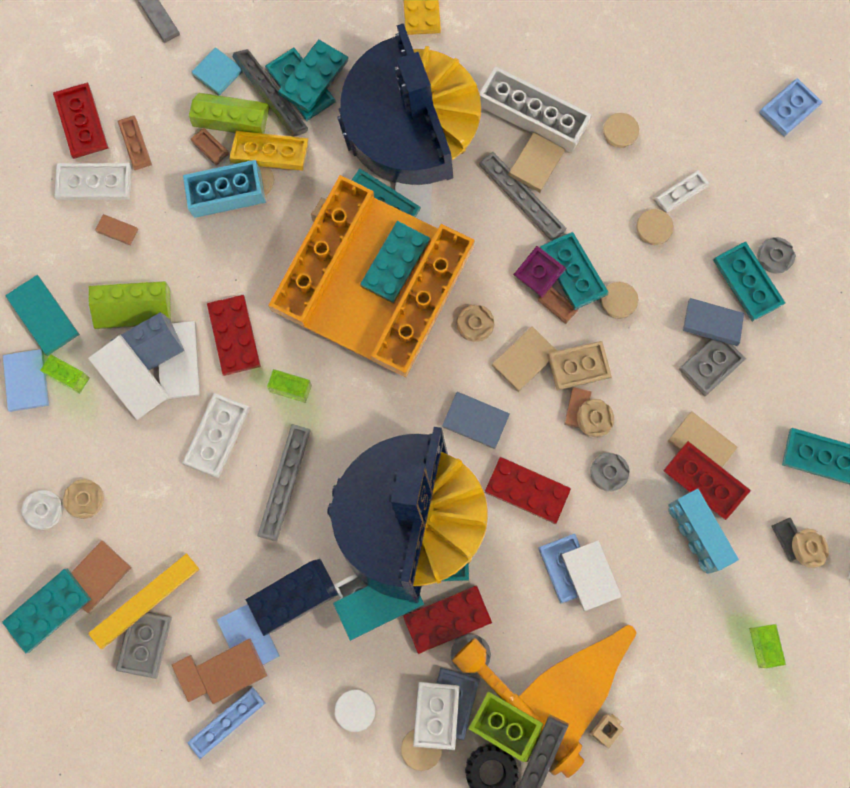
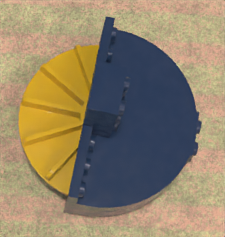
[337,23,481,185]
[327,427,488,603]

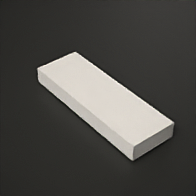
[654,170,709,213]

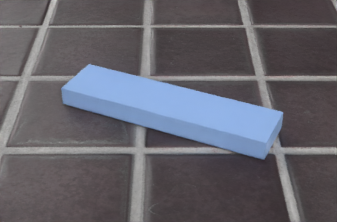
[187,687,265,759]

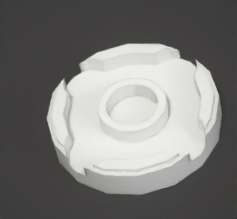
[21,490,63,530]
[335,690,375,732]

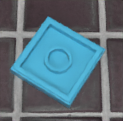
[192,47,243,96]

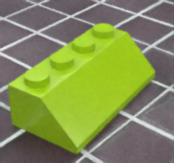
[189,93,270,134]
[89,281,171,329]

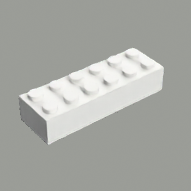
[479,66,592,153]

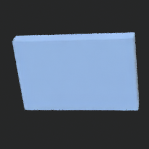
[759,78,822,137]
[3,349,49,412]
[538,534,580,604]
[217,604,280,665]

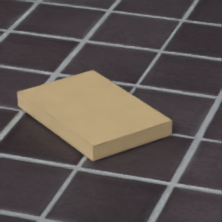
[508,132,565,193]
[492,327,557,392]
[547,341,612,391]
[668,411,738,467]

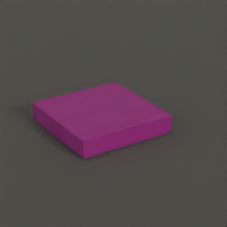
[513,246,566,298]

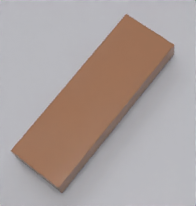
[118,115,152,170]

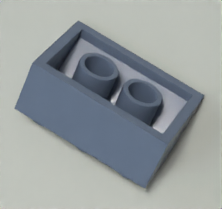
[110,312,185,370]

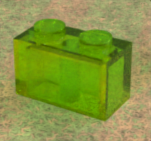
[40,354,90,394]
[267,369,312,403]
[749,624,786,669]

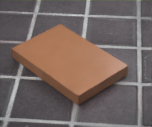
[71,541,132,613]
[196,638,268,704]

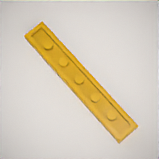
[88,553,200,650]

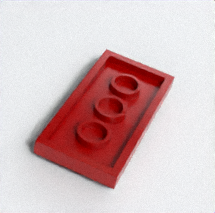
[53,82,109,159]
[207,295,261,376]
[663,441,751,520]
[484,457,571,524]
[403,585,492,654]

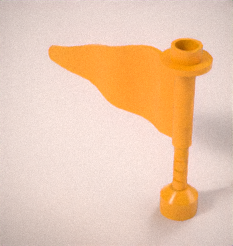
[451,625,637,778]

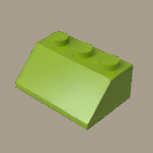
[469,691,543,762]

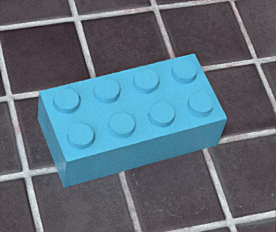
[183,160,266,218]
[668,489,739,574]

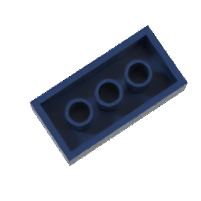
[245,559,339,636]

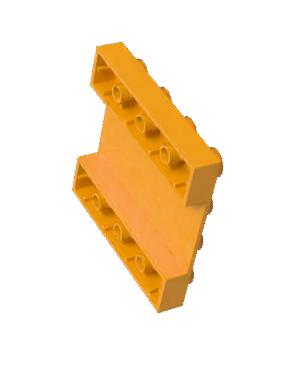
[268,175,475,378]

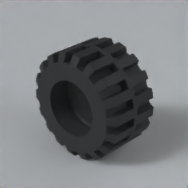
[465,744,519,788]

